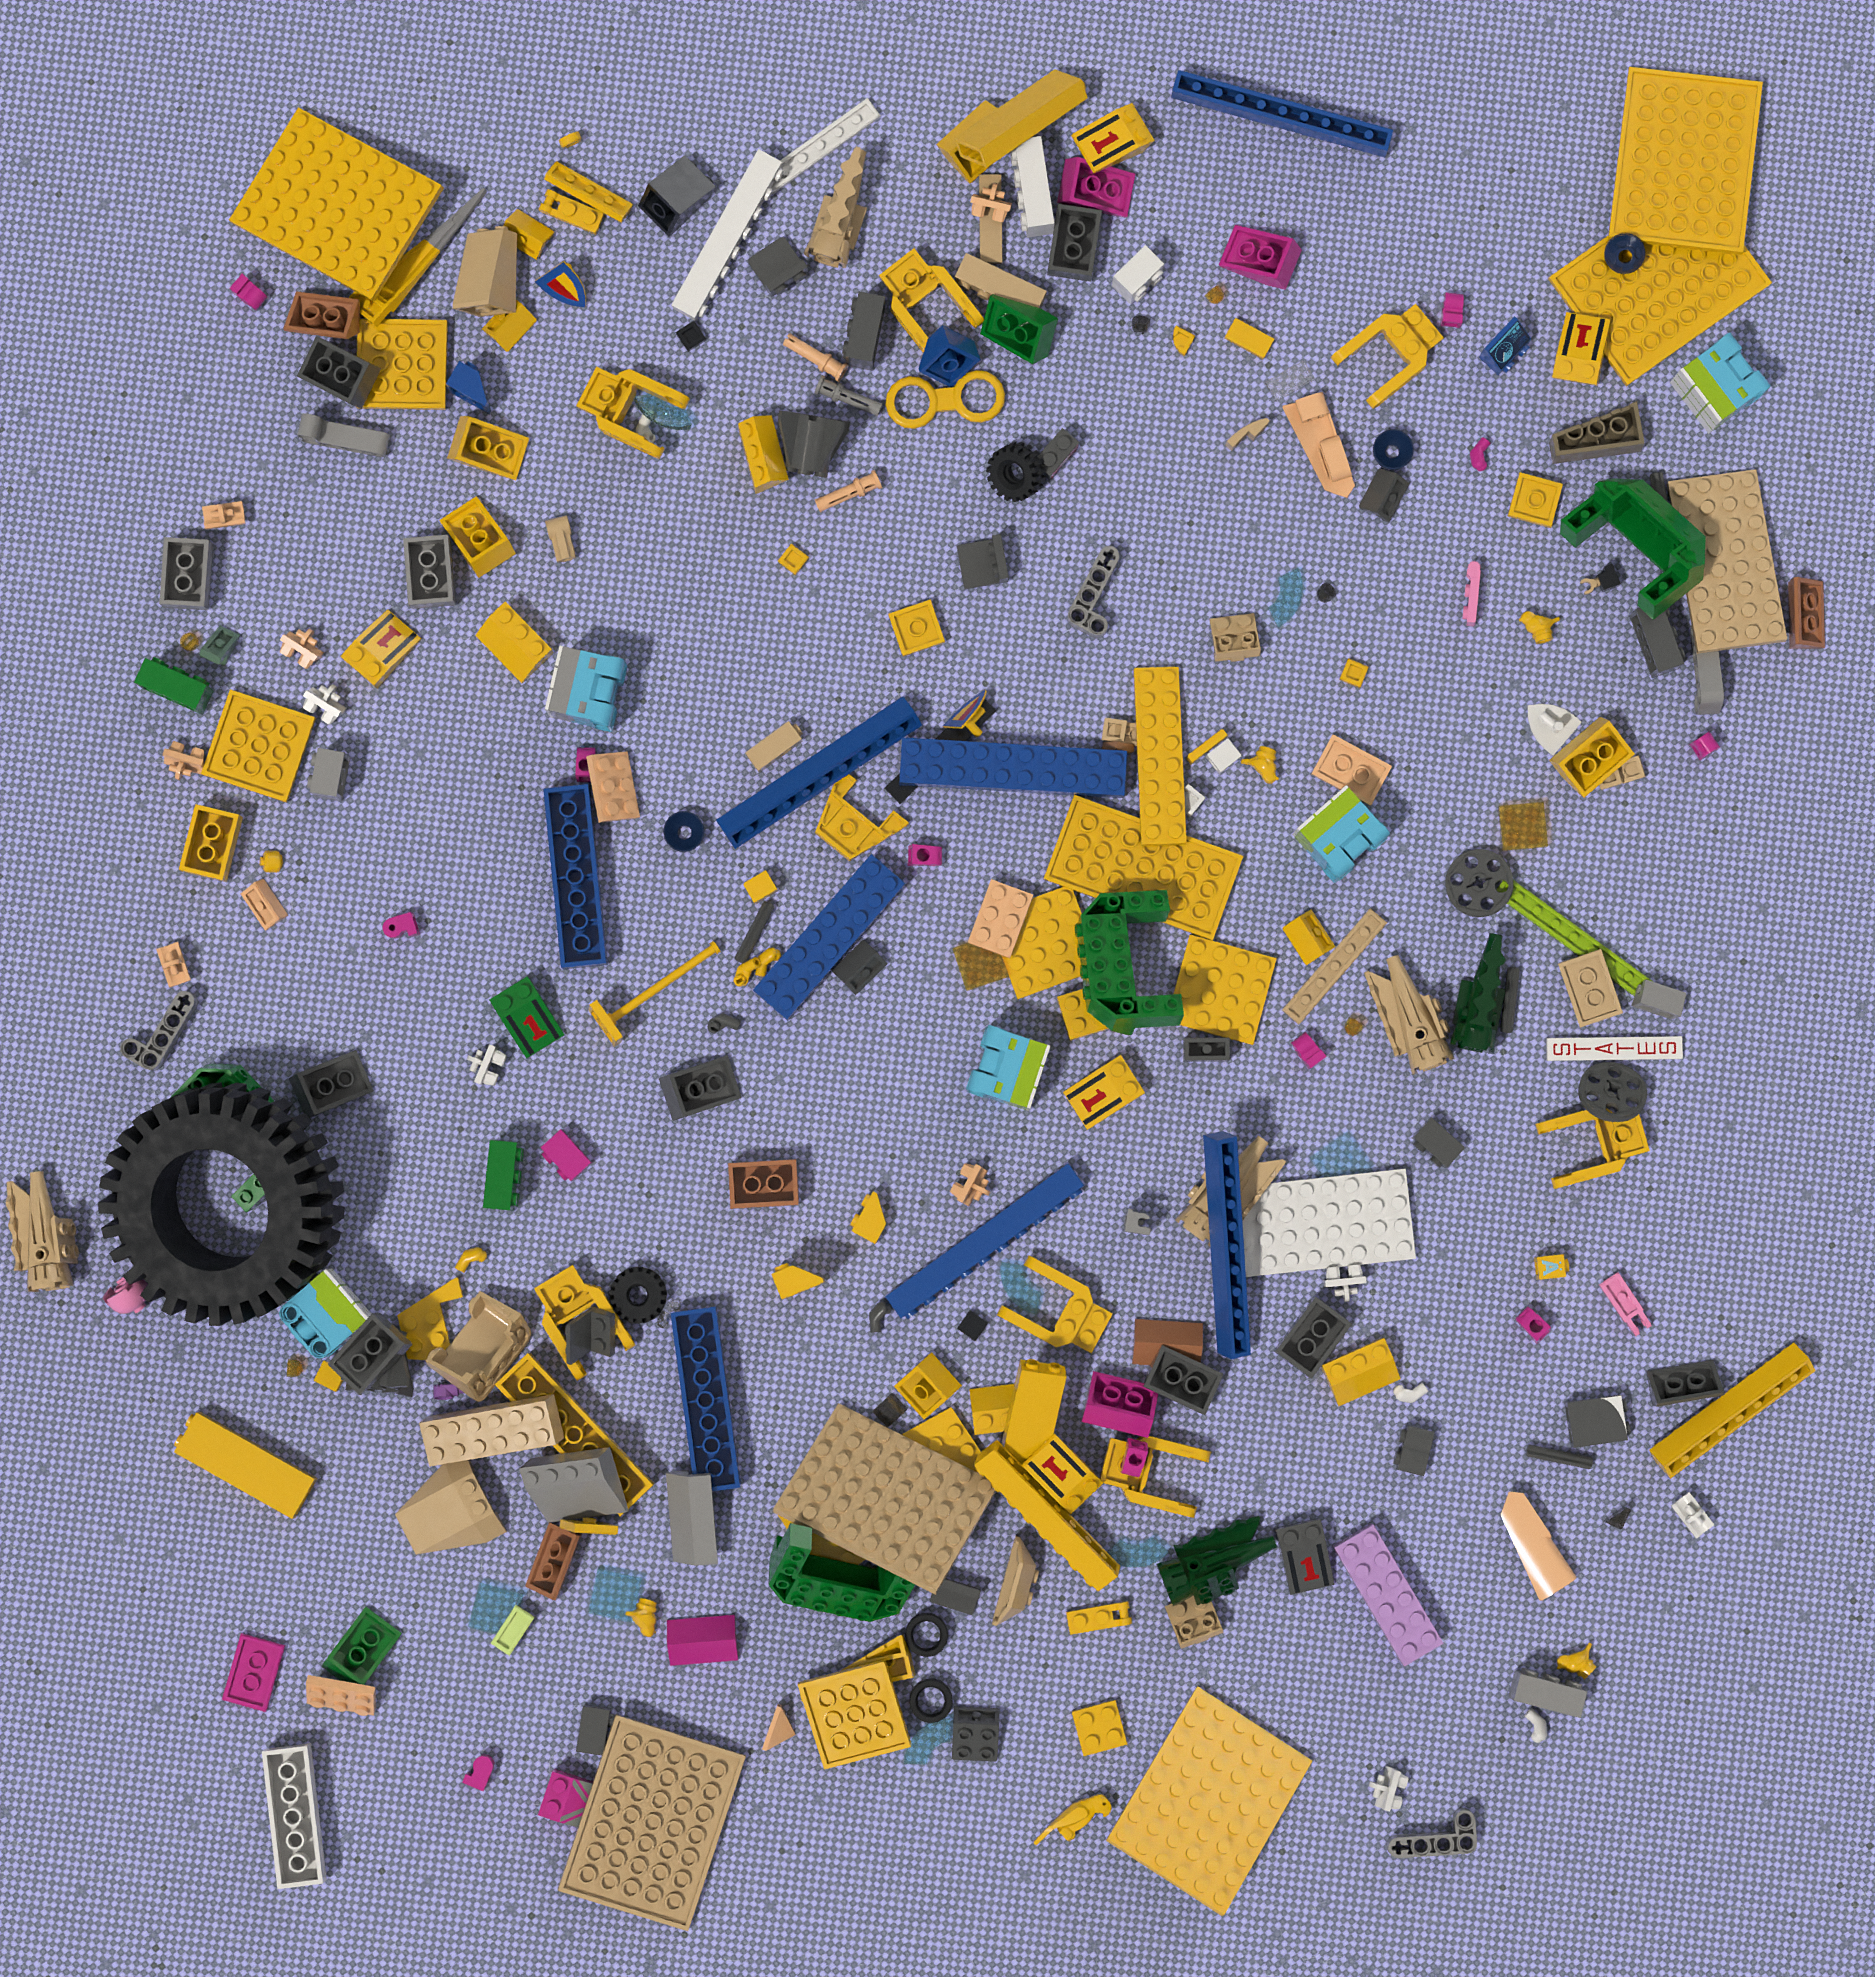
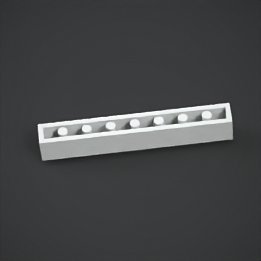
[672,149,784,321]

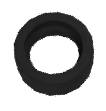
[905,1613,948,1657]
[910,1678,953,1723]

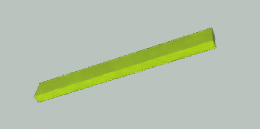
[1496,880,1653,996]

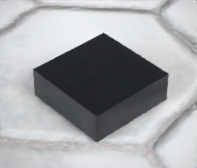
[675,321,707,352]
[957,1310,988,1341]

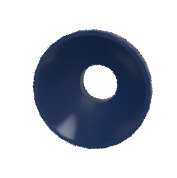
[1604,233,1645,274]
[1373,429,1414,470]
[663,811,704,852]

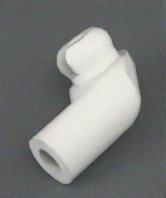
[636,411,655,443]
[1393,1383,1429,1403]
[1524,1708,1547,1743]

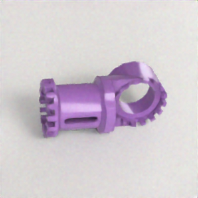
[433,1384,464,1400]

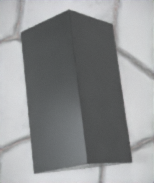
[1143,1345,1223,1415]
[1646,1360,1725,1407]

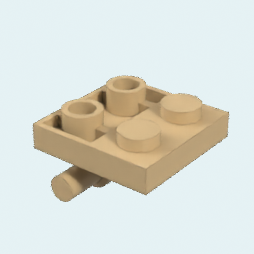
[1210,613,1261,662]
[1165,1596,1224,1649]

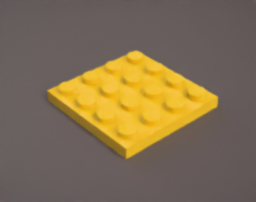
[356,319,448,410]
[201,689,316,803]
[1001,887,1082,1000]
[1173,935,1277,1045]
[797,1659,912,1770]

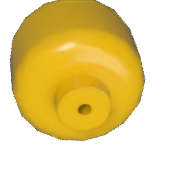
[259,850,283,873]

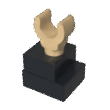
[1580,564,1621,595]

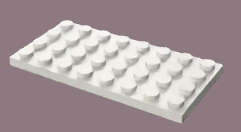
[1242,1169,1416,1277]

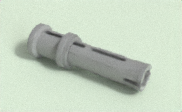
[814,375,883,417]

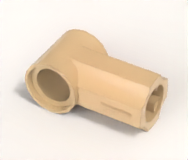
[545,515,576,563]

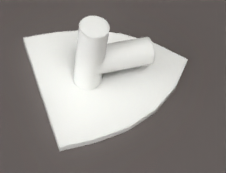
[1527,704,1582,756]

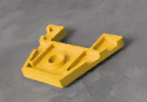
[815,774,909,862]
[397,1277,463,1360]

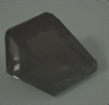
[872,1393,907,1428]
[1603,1507,1631,1530]

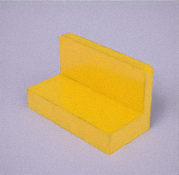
[503,209,554,260]
[482,300,537,352]
[1282,909,1336,965]

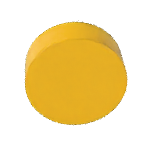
[558,131,582,149]

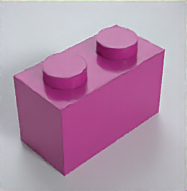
[541,1129,592,1181]

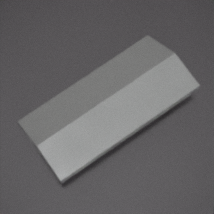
[666,1470,718,1566]

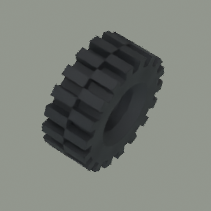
[986,442,1046,502]
[609,1267,667,1324]

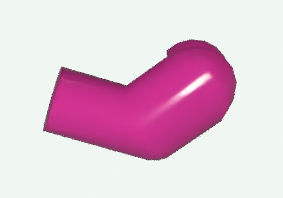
[1470,437,1490,471]

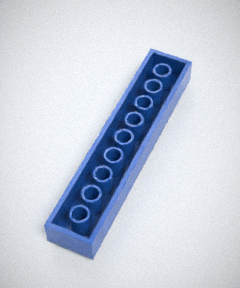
[899,737,1127,798]

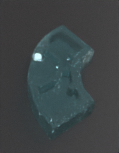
[634,394,692,430]
[1268,568,1303,628]
[1000,1262,1041,1315]
[1108,1537,1169,1567]
[904,1718,950,1765]

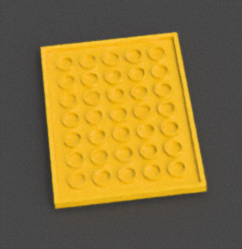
[1608,67,1763,255]
[229,107,444,302]
[1548,236,1772,387]
[1106,1686,1312,1916]

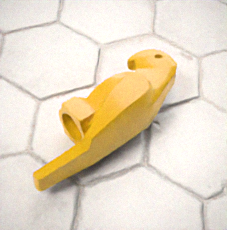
[1034,1794,1111,1845]

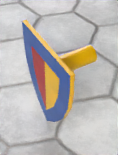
[535,261,586,307]
[943,690,987,738]

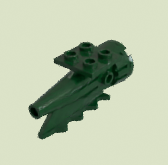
[1450,933,1506,1054]
[1156,1516,1277,1606]

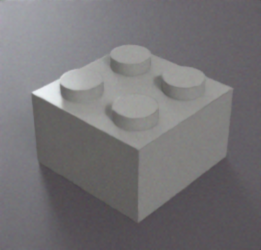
[307,748,350,801]

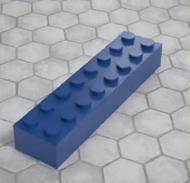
[543,784,608,970]
[753,854,906,1021]
[670,1306,741,1491]

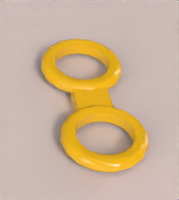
[885,370,1005,429]

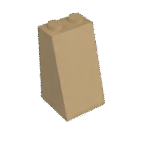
[453,226,517,317]

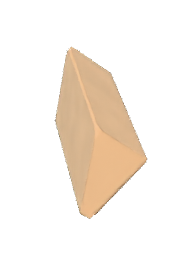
[241,879,288,931]

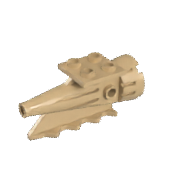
[804,146,867,268]
[1364,955,1455,1075]
[1175,1135,1286,1246]
[6,1171,79,1292]

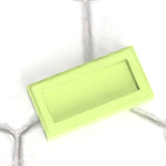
[491,1605,535,1656]

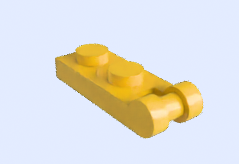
[538,189,605,235]
[1066,1601,1133,1635]

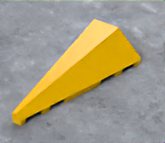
[800,1634,916,1702]

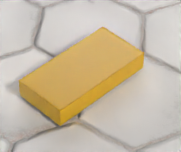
[1224,318,1274,359]
[1187,729,1228,765]

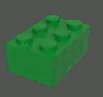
[134,657,214,715]
[483,1140,524,1211]

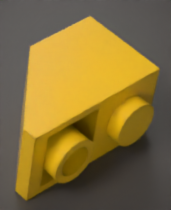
[850,1191,886,1244]

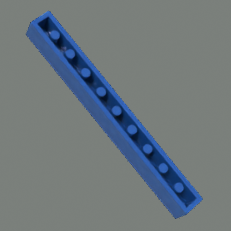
[1171,70,1393,158]
[716,697,922,849]
[1203,1131,1251,1360]
[885,1163,1084,1320]

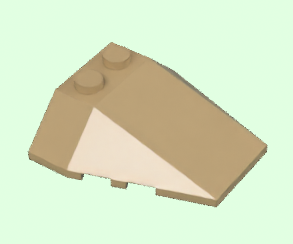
[395,1460,507,1555]

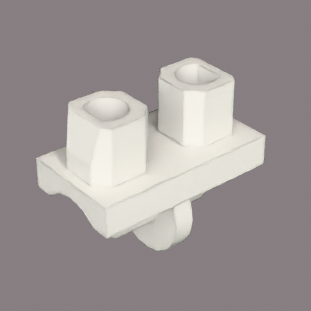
[303,684,347,725]
[467,1044,507,1086]
[1323,1264,1366,1302]
[1671,1492,1714,1539]
[1369,1766,1409,1812]

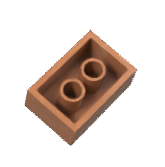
[728,1159,799,1209]

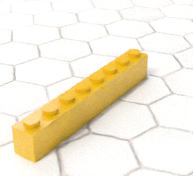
[1649,1343,1816,1479]
[974,1440,1120,1591]

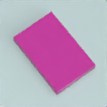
[222,1633,286,1712]

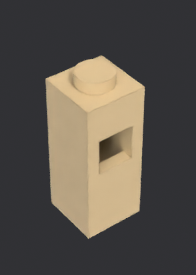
[745,721,803,773]

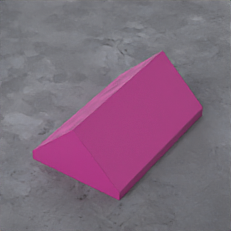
[667,1614,738,1666]

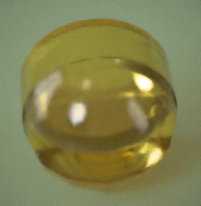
[1204,284,1224,304]
[180,633,199,651]
[1345,1017,1364,1036]
[286,1359,303,1377]

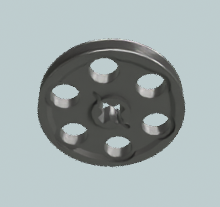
[1445,849,1513,917]
[1578,1062,1647,1122]

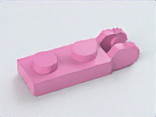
[1463,561,1481,626]
[1599,1272,1652,1336]

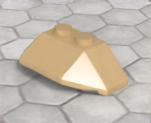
[992,1535,1039,1626]

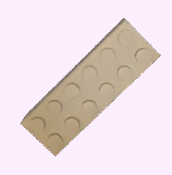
[419,1394,564,1467]

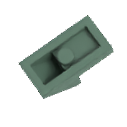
[199,625,240,666]

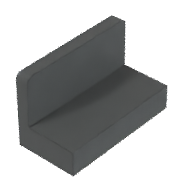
[1359,468,1410,522]
[832,940,887,995]
[930,1578,981,1615]

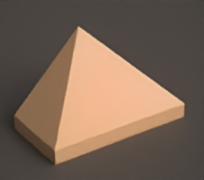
[762,1704,796,1751]

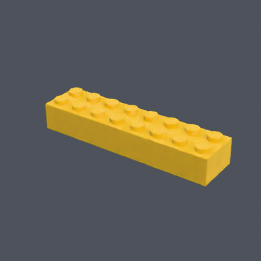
[495,1353,654,1516]

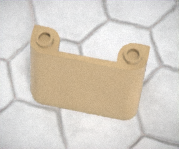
[426,1291,531,1402]

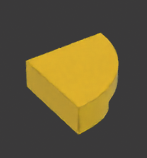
[1173,326,1195,356]

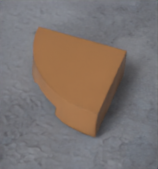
[1102,741,1134,753]

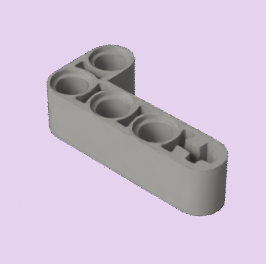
[297,413,390,457]
[1067,546,1119,638]
[1690,624,1724,715]
[120,991,198,1071]
[1386,1807,1477,1858]

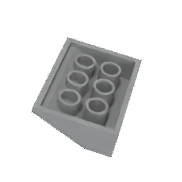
[519,1447,629,1523]

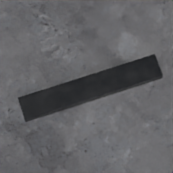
[884,699,996,804]

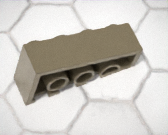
[1549,401,1645,464]

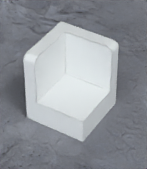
[1206,738,1241,775]
[1184,784,1205,818]

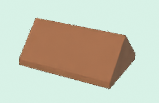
[283,291,360,339]
[1788,577,1825,649]
[1132,1319,1203,1365]
[525,1522,582,1601]

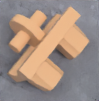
[970,183,1012,222]
[202,501,246,530]
[280,628,324,669]
[163,741,205,780]
[156,942,191,988]
[950,1163,991,1206]

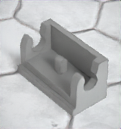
[1631,980,1686,1020]
[1123,1209,1151,1235]

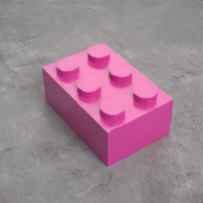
[1082,1371,1158,1438]

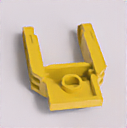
[879,248,984,352]
[1331,304,1444,409]
[576,366,690,459]
[1535,1108,1650,1189]
[997,1255,1113,1354]
[534,1265,636,1381]
[1100,1436,1211,1518]

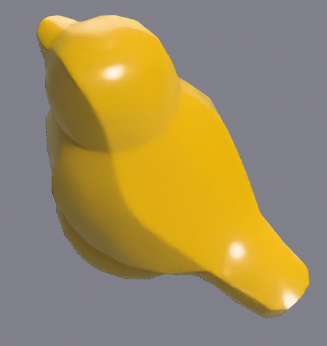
[1519,611,1560,644]
[1241,746,1279,784]
[625,1598,657,1637]
[1557,1642,1597,1680]

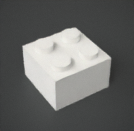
[1112,245,1164,305]

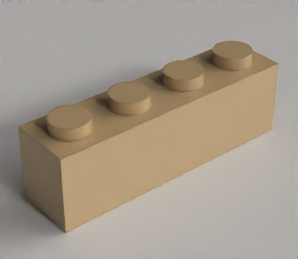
[955,253,1047,308]

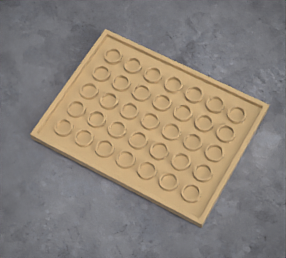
[773,1403,996,1595]
[557,1714,746,1931]

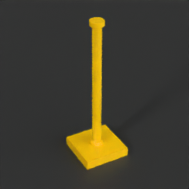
[588,941,721,1047]

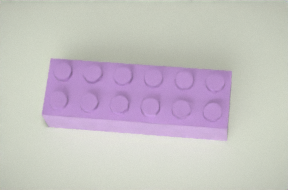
[1332,1523,1444,1667]

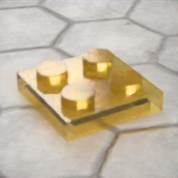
[1498,802,1548,851]
[952,943,1009,991]

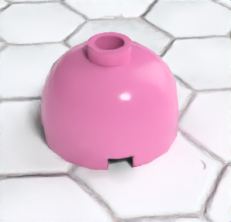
[103,1277,148,1314]

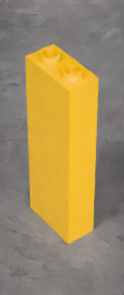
[954,69,1088,168]
[1001,1359,1067,1464]
[174,1412,318,1519]

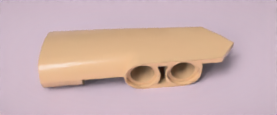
[1282,392,1355,498]
[1500,1492,1577,1601]

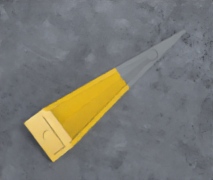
[349,188,487,327]

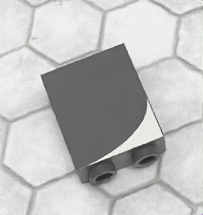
[1564,1395,1631,1448]

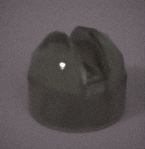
[1132,315,1150,335]
[1316,583,1336,603]

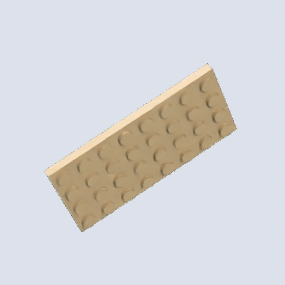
[1667,469,1787,654]

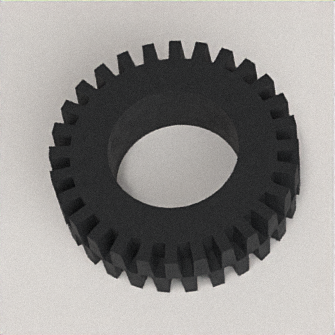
[98,1082,345,1326]

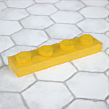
[544,161,633,223]

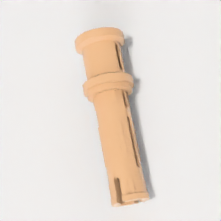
[783,333,849,382]
[814,470,882,513]

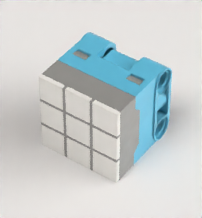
[545,646,628,732]

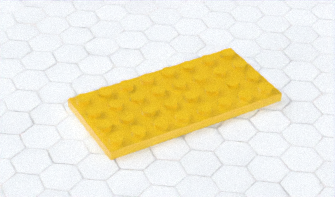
[1043,795,1243,941]

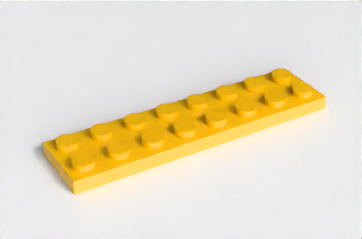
[1133,667,1187,846]

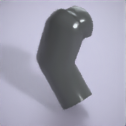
[707,1013,741,1033]
[869,1301,892,1333]

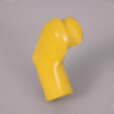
[755,947,781,977]
[733,957,761,987]
[454,1247,487,1273]

